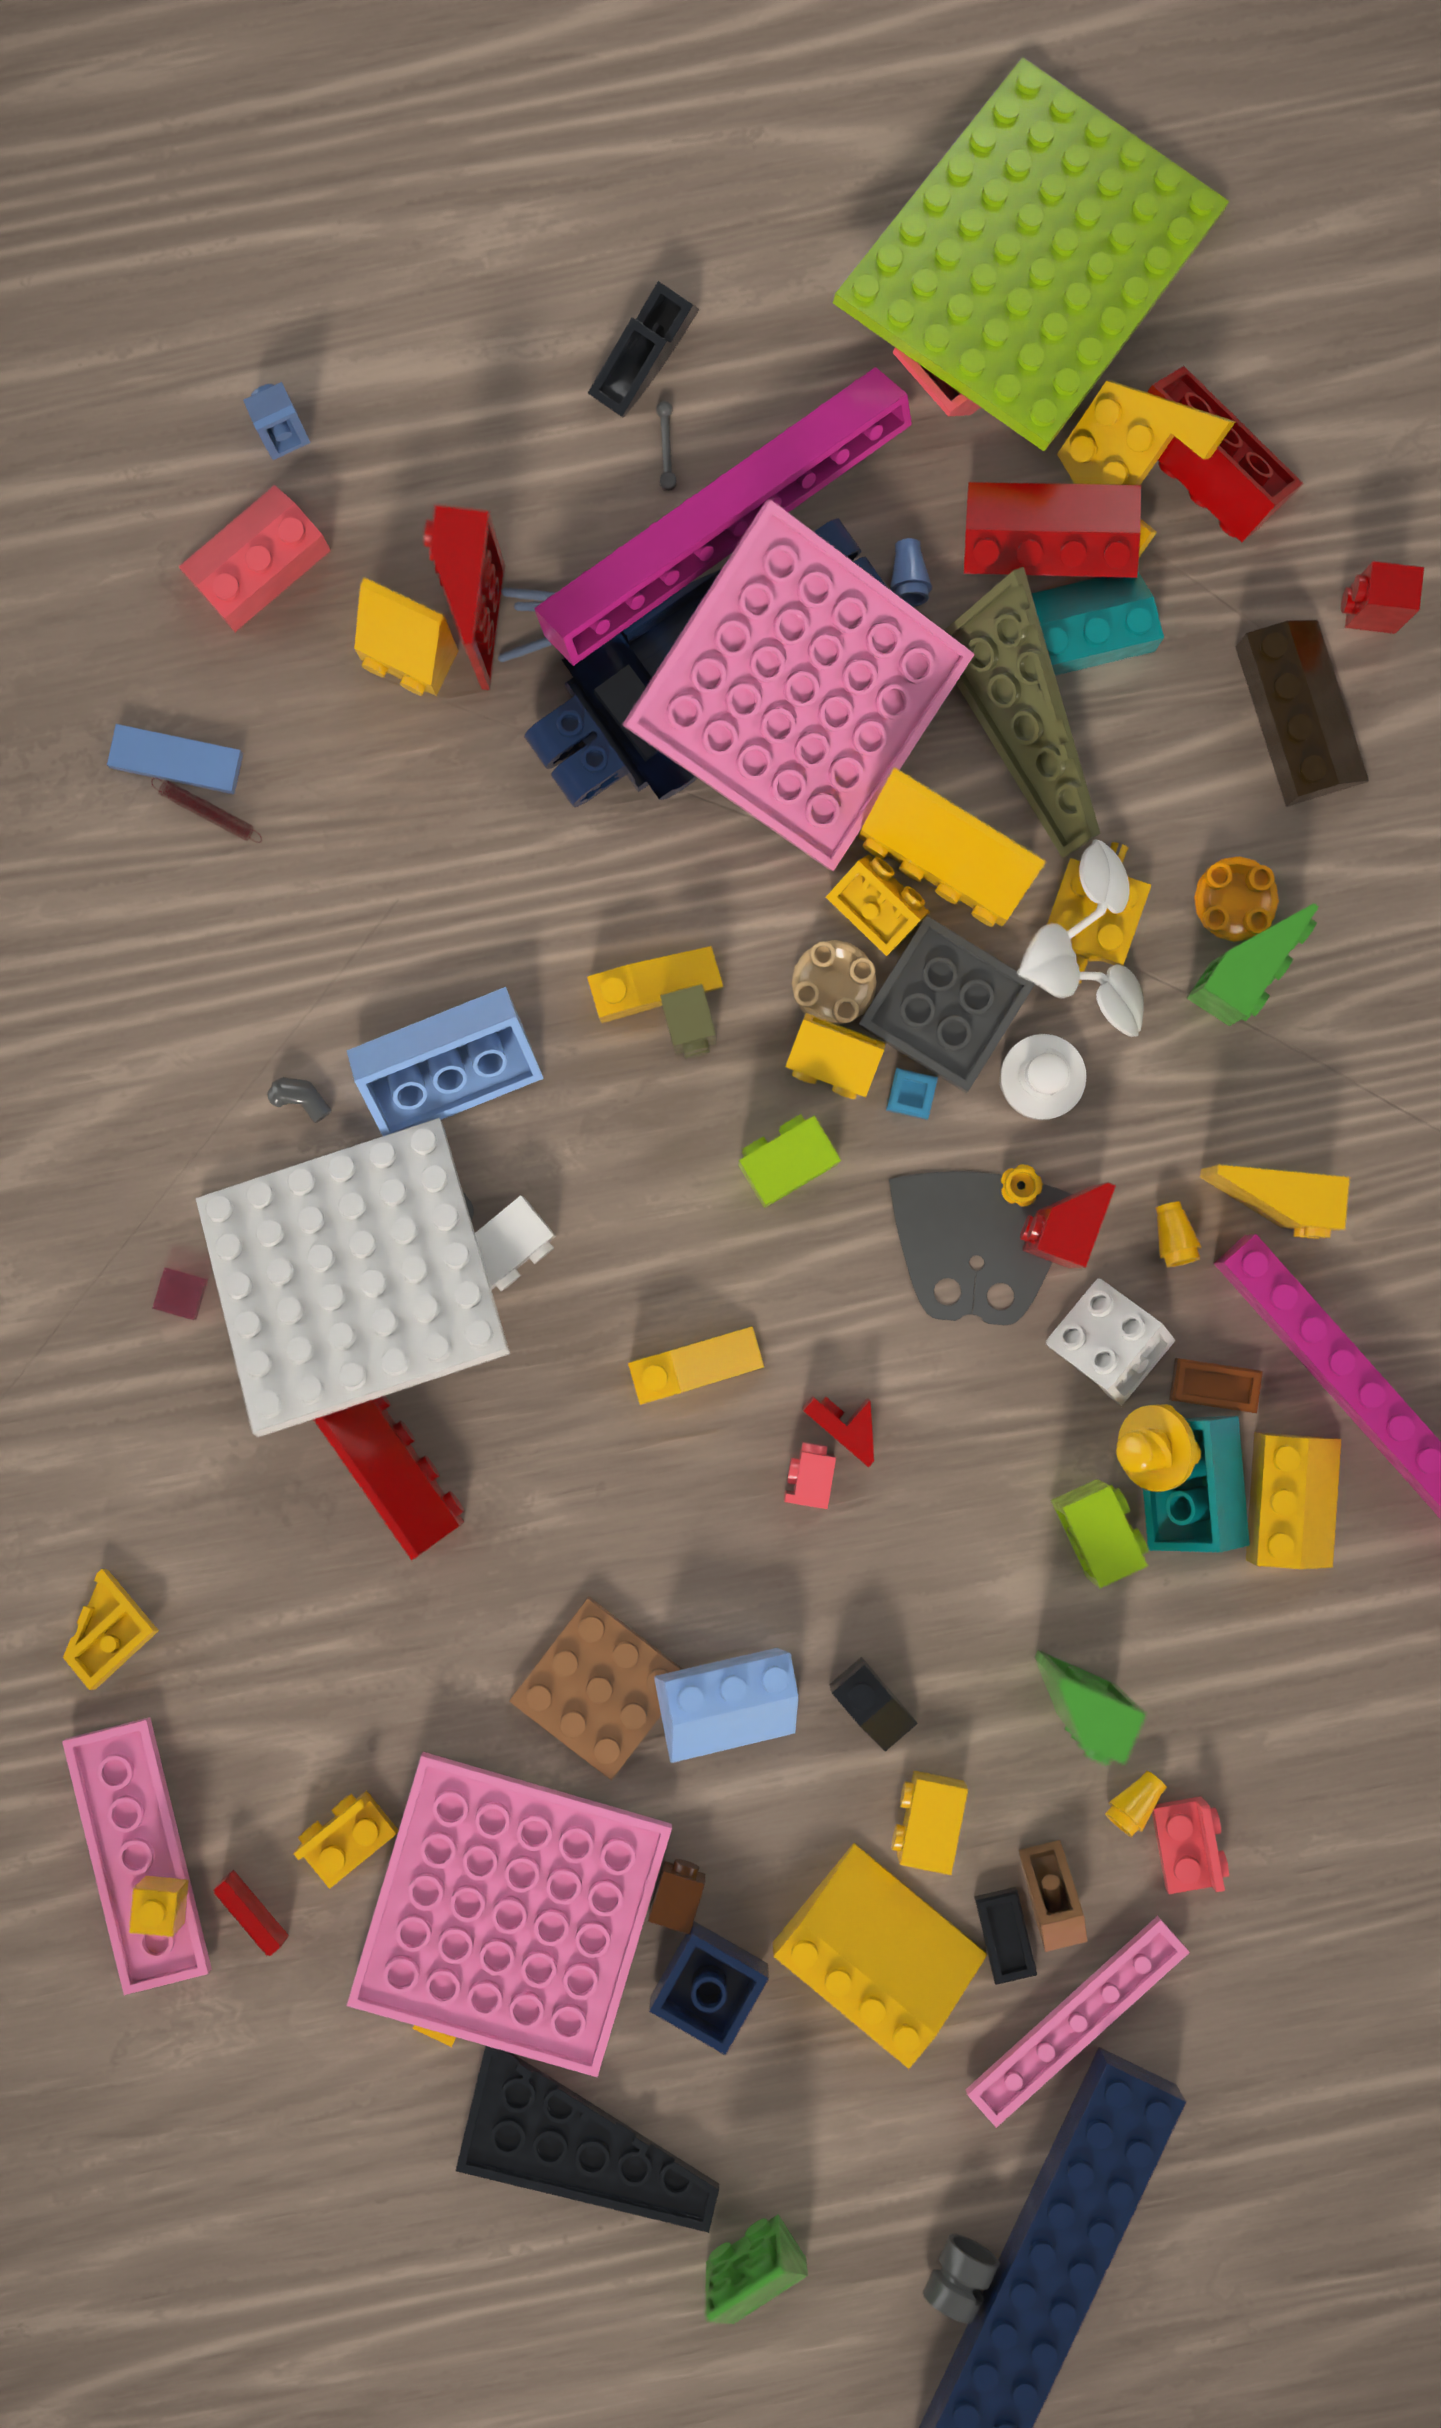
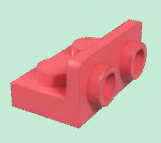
[1152,1796,1229,1894]

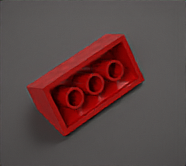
[1147,366,1304,543]
[964,482,1141,578]
[313,1395,464,1561]

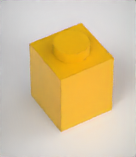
[129,1876,189,1937]

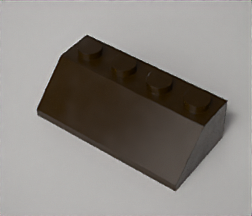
[1235,620,1369,807]

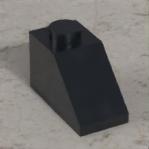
[829,1657,918,1752]

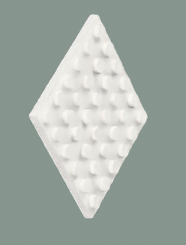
[196,1118,510,1437]

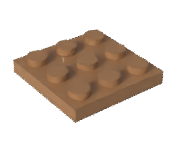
[509,1597,682,1781]

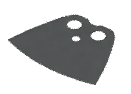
[889,1171,1072,1325]

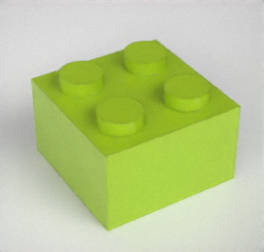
[738,1114,841,1209]
[1051,1479,1149,1588]

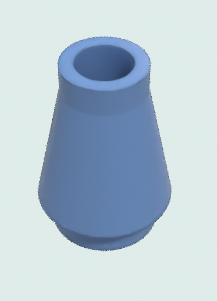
[890,538,932,607]

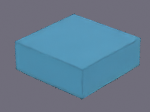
[886,1068,938,1120]

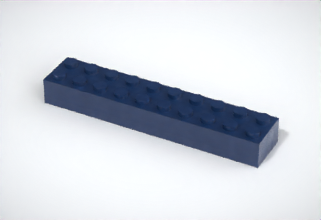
[919,2047,1186,2428]

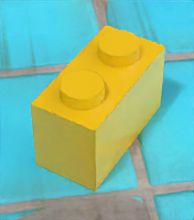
[785,1013,886,1099]
[891,1770,968,1875]

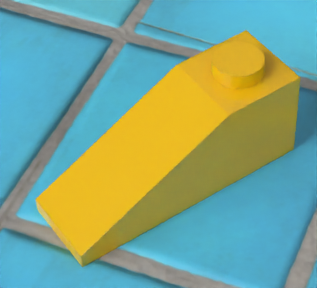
[587,946,724,1023]
[628,1326,764,1405]

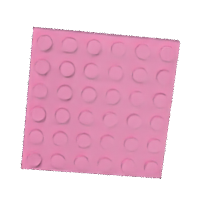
[622,500,975,871]
[347,1752,672,2077]

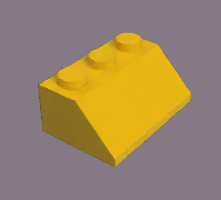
[1246,1432,1341,1569]

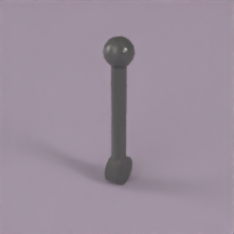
[656,401,677,491]

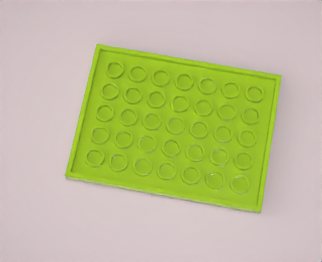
[833,57,1230,452]

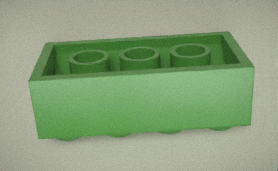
[1034,1650,1146,1766]

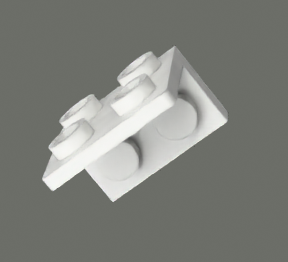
[1046,1278,1176,1406]

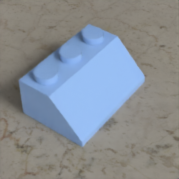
[654,1648,798,1763]

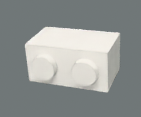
[475,1195,556,1291]

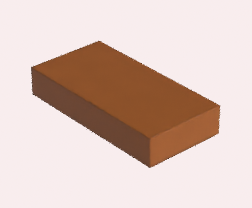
[1169,1358,1263,1413]

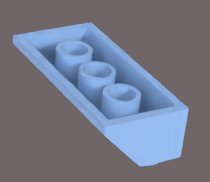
[347,987,544,1136]

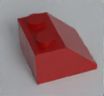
[1020,1182,1116,1269]

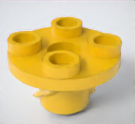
[1116,1404,1201,1492]

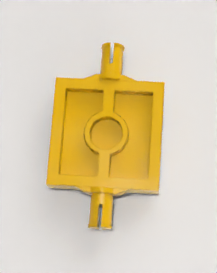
[1047,842,1152,984]

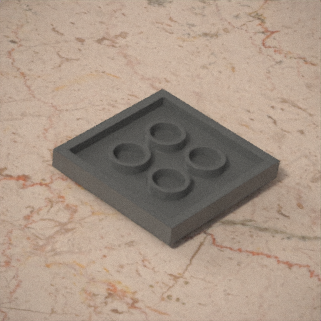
[858,916,1036,1093]

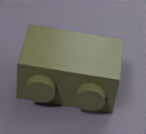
[660,984,716,1059]

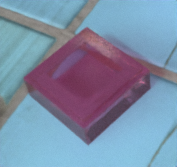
[152,1267,208,1320]

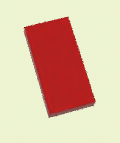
[213,1870,289,1957]

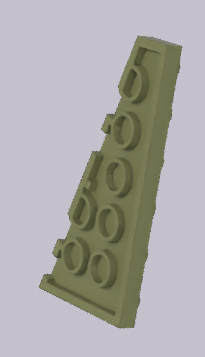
[944,567,1100,858]

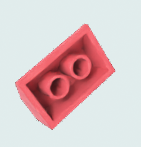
[179,485,331,632]

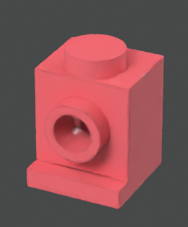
[784,1442,836,1509]

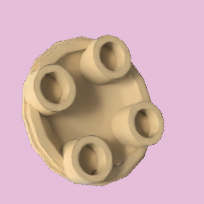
[792,940,877,1025]

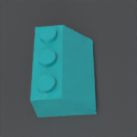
[1031,572,1164,676]
[1143,1416,1250,1552]

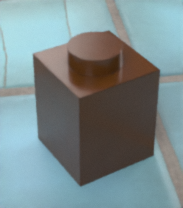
[648,1859,705,1935]

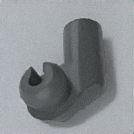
[267,1077,332,1123]

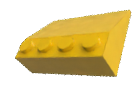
[859,767,1046,927]
[772,1843,988,2069]

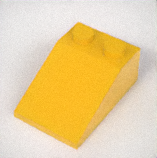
[354,577,458,696]
[1200,1165,1350,1239]

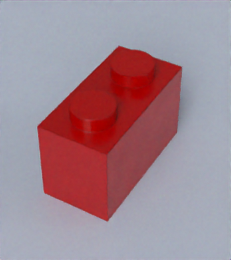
[1341,561,1425,634]

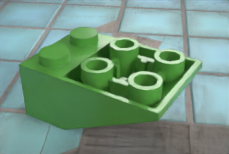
[1186,903,1319,1026]
[705,2214,808,2324]

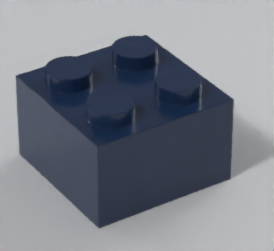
[649,1921,769,2055]

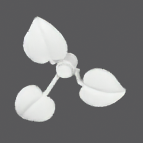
[1018,839,1144,1037]

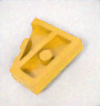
[63,1569,159,1690]

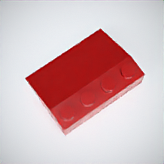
[424,505,505,690]

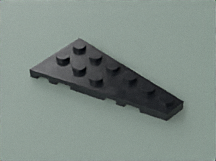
[455,2045,719,2233]

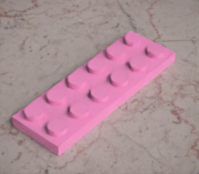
[62,1717,212,1995]

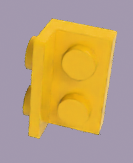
[826,854,929,956]
[293,1790,399,1889]

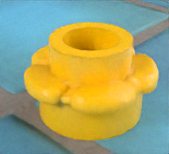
[1001,1164,1043,1207]

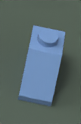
[243,382,311,460]

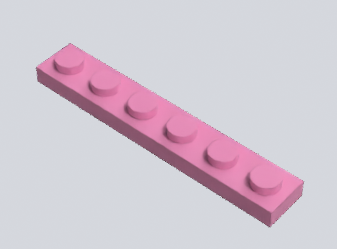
[965,1915,1190,2128]

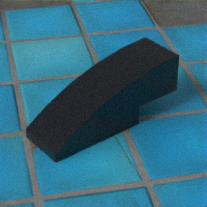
[588,281,700,418]

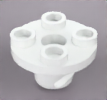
[999,1034,1086,1120]

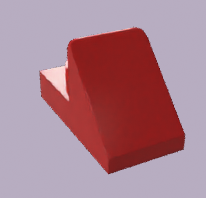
[802,1396,874,1468]

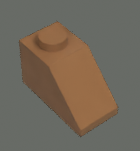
[1018,1840,1087,1952]

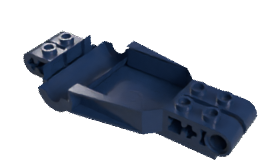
[524,518,888,807]

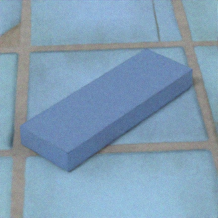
[107,724,243,794]

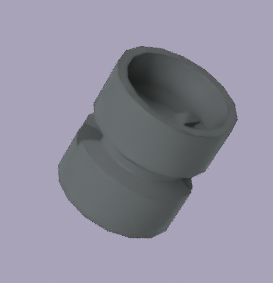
[923,2234,1000,2323]

